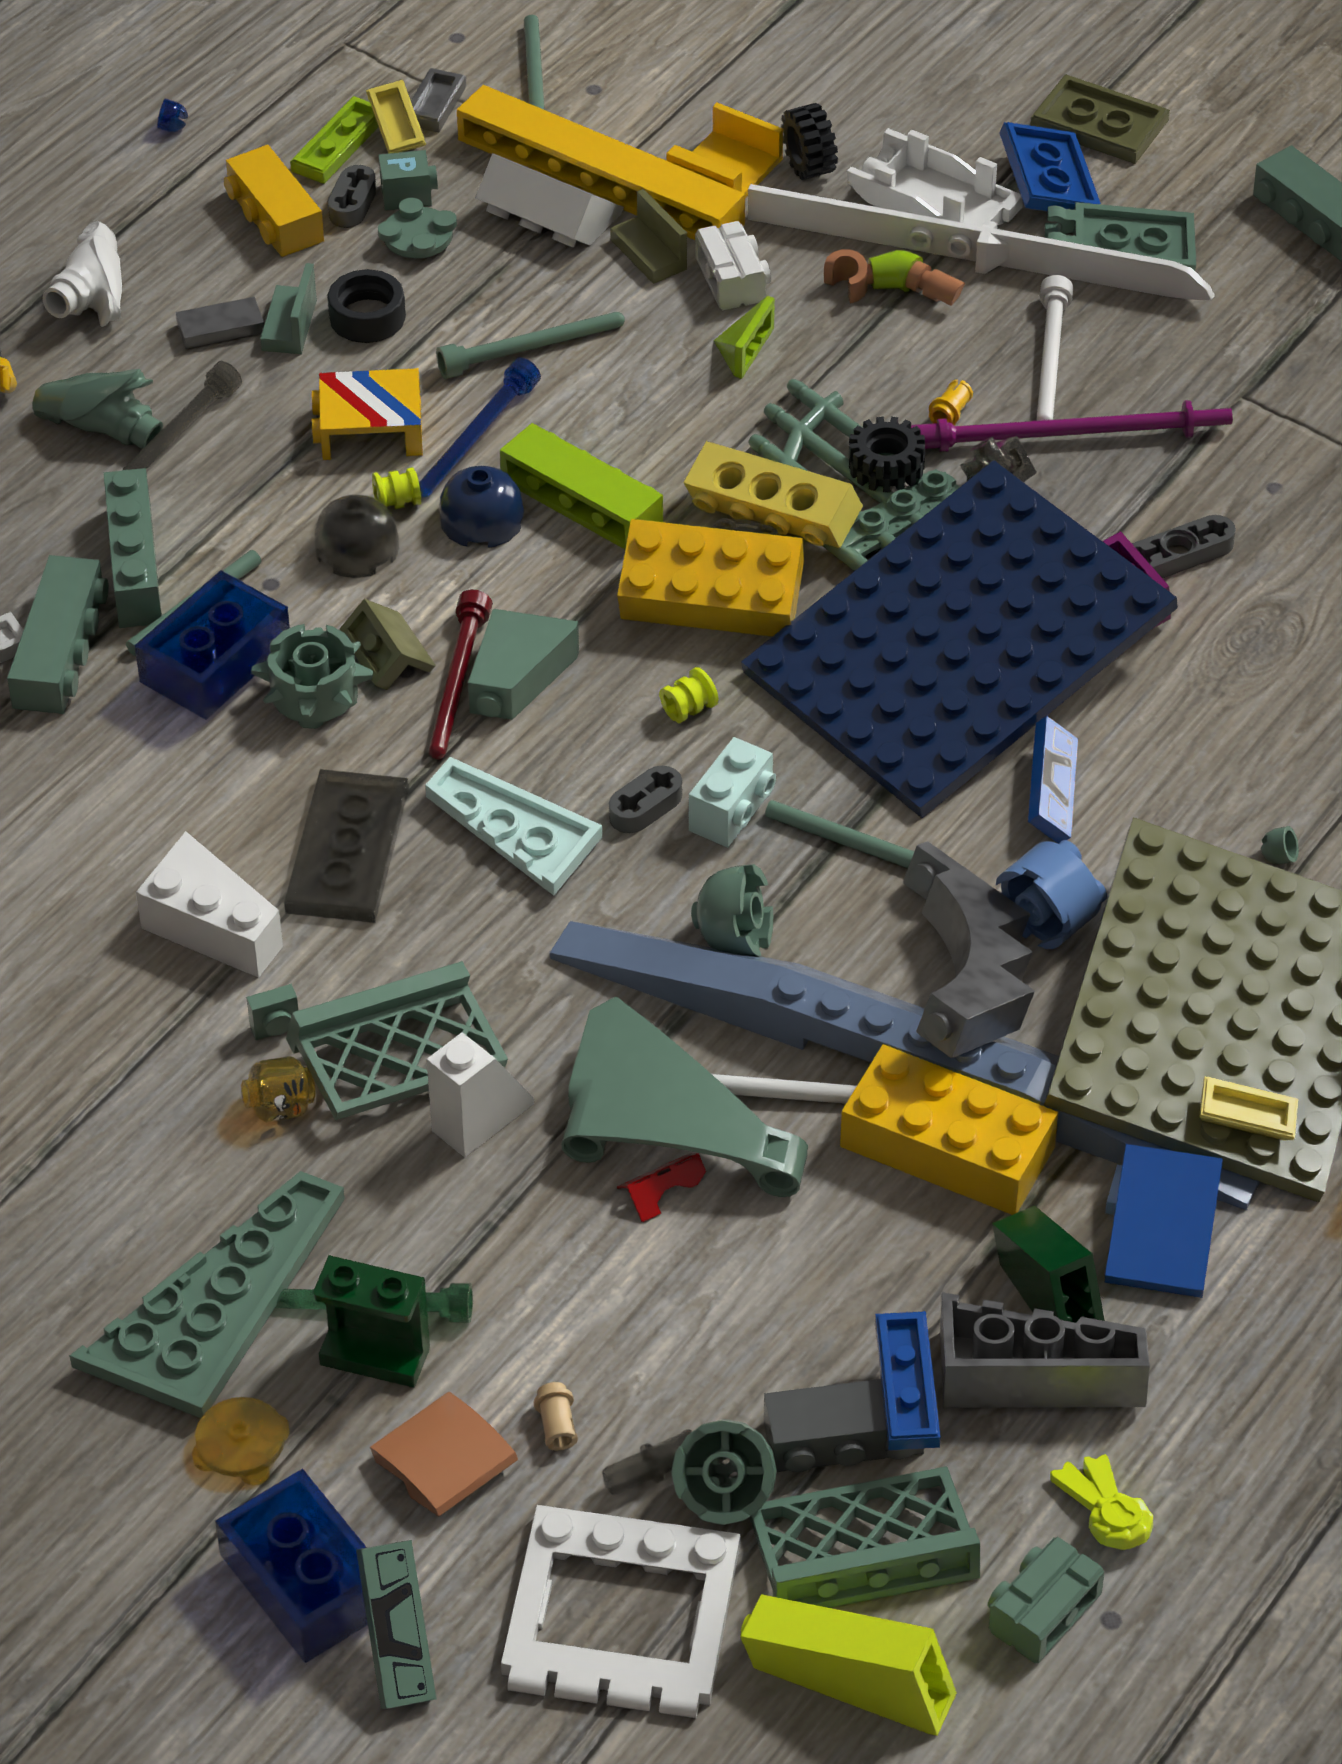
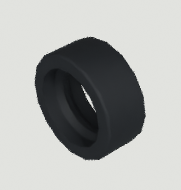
[327,269,406,343]

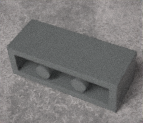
[764,1379,924,1472]

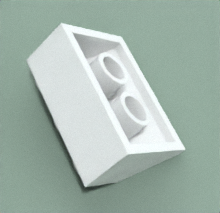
[475,153,624,247]

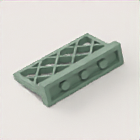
[286,961,508,1120]
[749,1466,980,1608]

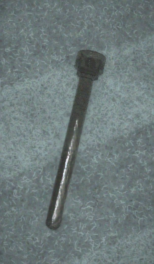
[122,361,242,470]

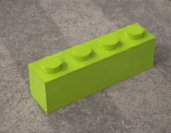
[500,423,663,550]

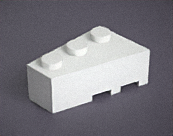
[136,831,283,978]

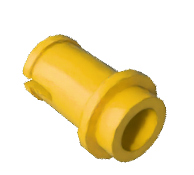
[929,379,973,425]

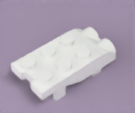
[847,128,1023,229]

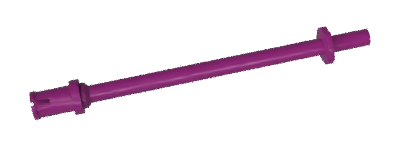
[911,400,1233,452]

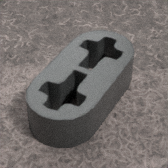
[328,165,376,228]
[609,765,682,833]

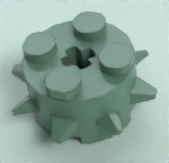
[251,624,373,729]

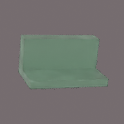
[260,263,317,354]

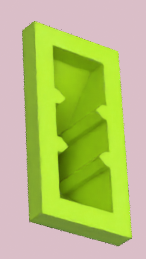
[713,296,775,379]

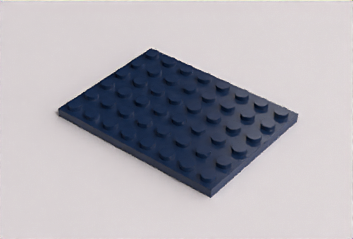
[741,460,1178,818]

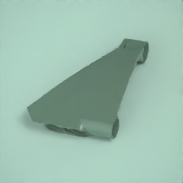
[561,997,808,1197]

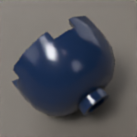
[439,465,524,548]

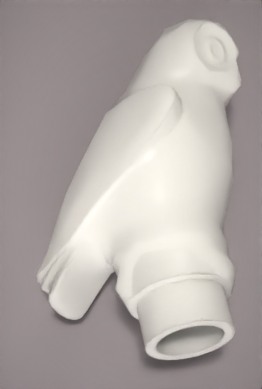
[43,221,122,327]

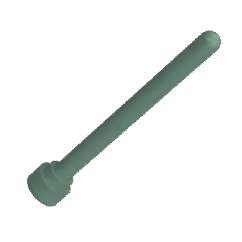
[436,312,625,379]

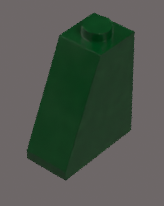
[992,1205,1105,1323]

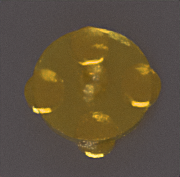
[192,1397,290,1485]

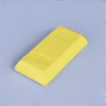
[366,80,426,154]
[1199,1076,1298,1141]

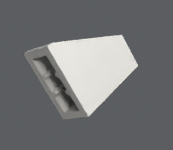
[427,1032,534,1158]

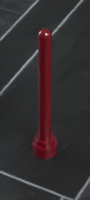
[429,589,493,760]

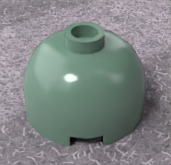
[691,864,773,957]
[672,1419,777,1525]

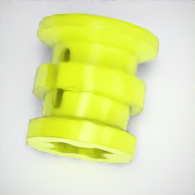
[372,467,421,514]
[659,667,719,724]

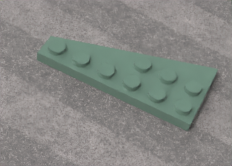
[69,1171,345,1419]

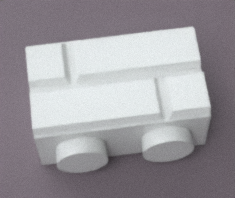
[695,221,771,311]

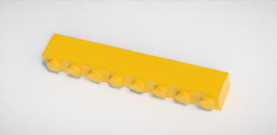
[457,84,745,240]

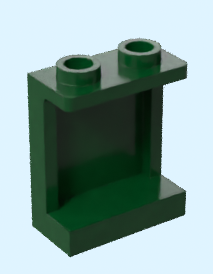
[313,1255,430,1388]

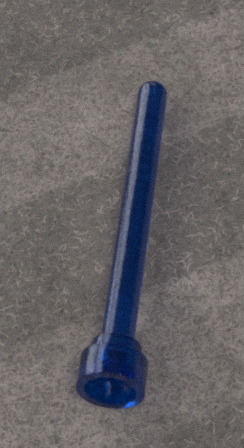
[419,357,541,498]

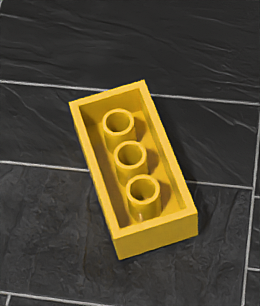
[617,519,804,636]
[840,1044,1058,1215]

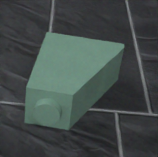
[468,609,579,720]

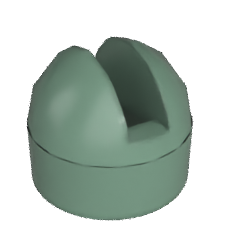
[1261,826,1299,864]

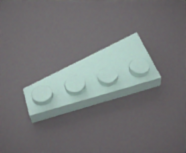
[425,757,602,896]

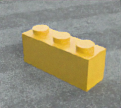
[224,145,324,257]

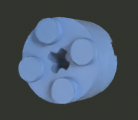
[996,840,1107,949]

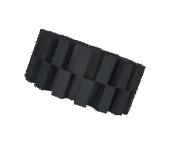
[781,103,838,180]
[849,416,925,492]

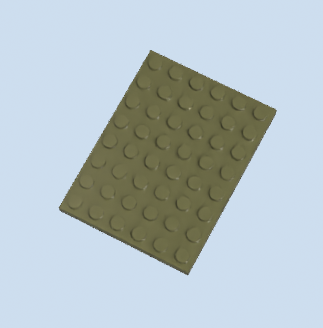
[1044,817,1342,1202]

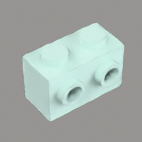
[689,737,776,848]

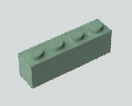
[1253,145,1342,262]
[103,468,162,628]
[7,555,109,714]

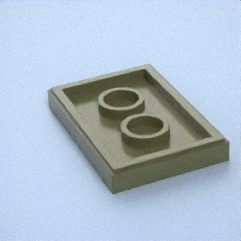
[1030,74,1170,164]

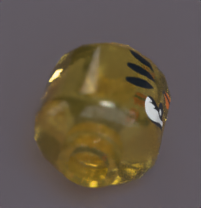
[241,1056,315,1122]

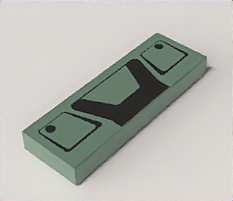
[356,1540,437,1709]

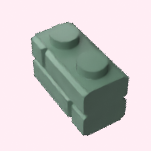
[987,1536,1105,1664]

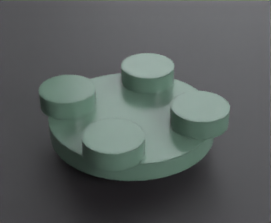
[378,198,457,258]

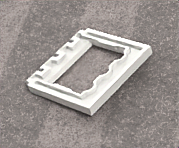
[501,1505,740,1718]

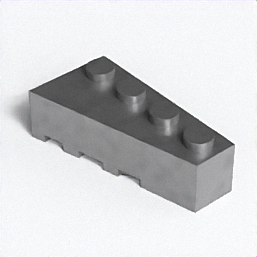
[940,1292,1150,1408]

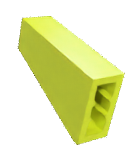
[740,1594,957,1736]

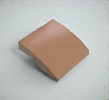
[370,1392,518,1517]

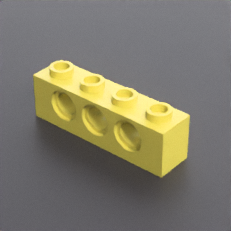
[683,441,863,548]

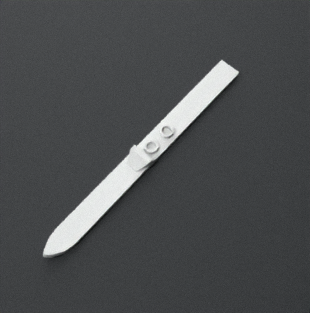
[748,184,1215,301]

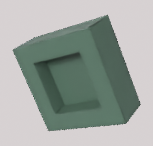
[246,984,299,1040]

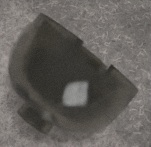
[314,494,400,578]

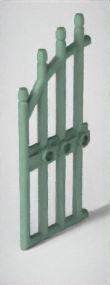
[749,379,960,571]

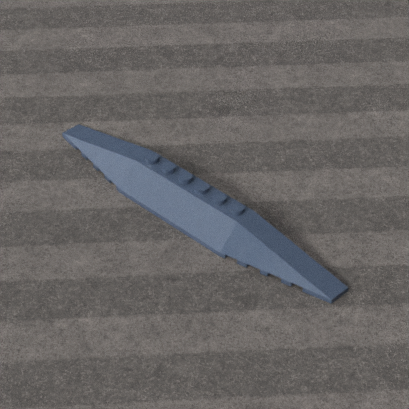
[550,921,1260,1210]

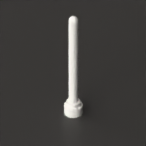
[1037,275,1073,421]
[712,1074,857,1104]

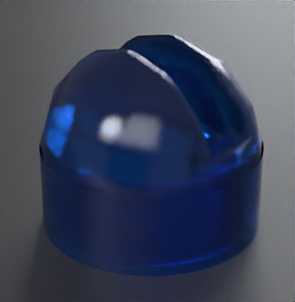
[157,98,188,132]

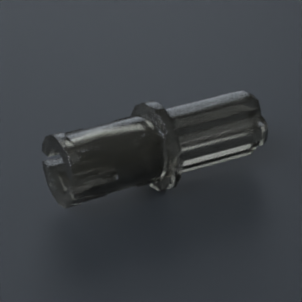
[602,1429,692,1495]

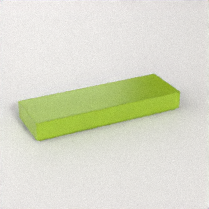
[290,96,378,184]

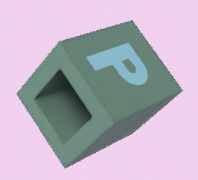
[379,150,438,210]

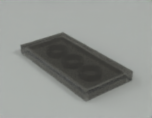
[284,769,409,923]

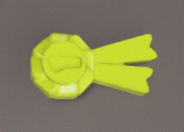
[1050,1454,1153,1550]

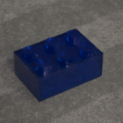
[134,570,290,720]
[215,1468,368,1663]

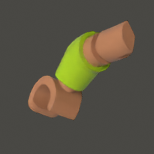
[824,249,965,306]

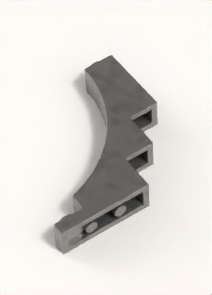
[903,841,1035,1058]

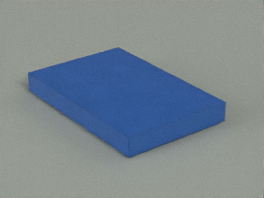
[999,122,1101,211]
[1104,1144,1223,1298]

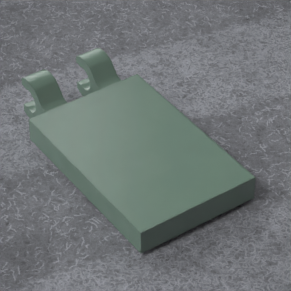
[1045,202,1196,271]

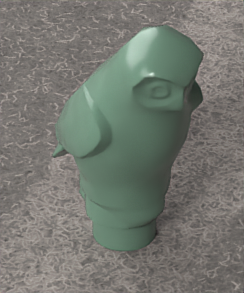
[32,369,163,451]

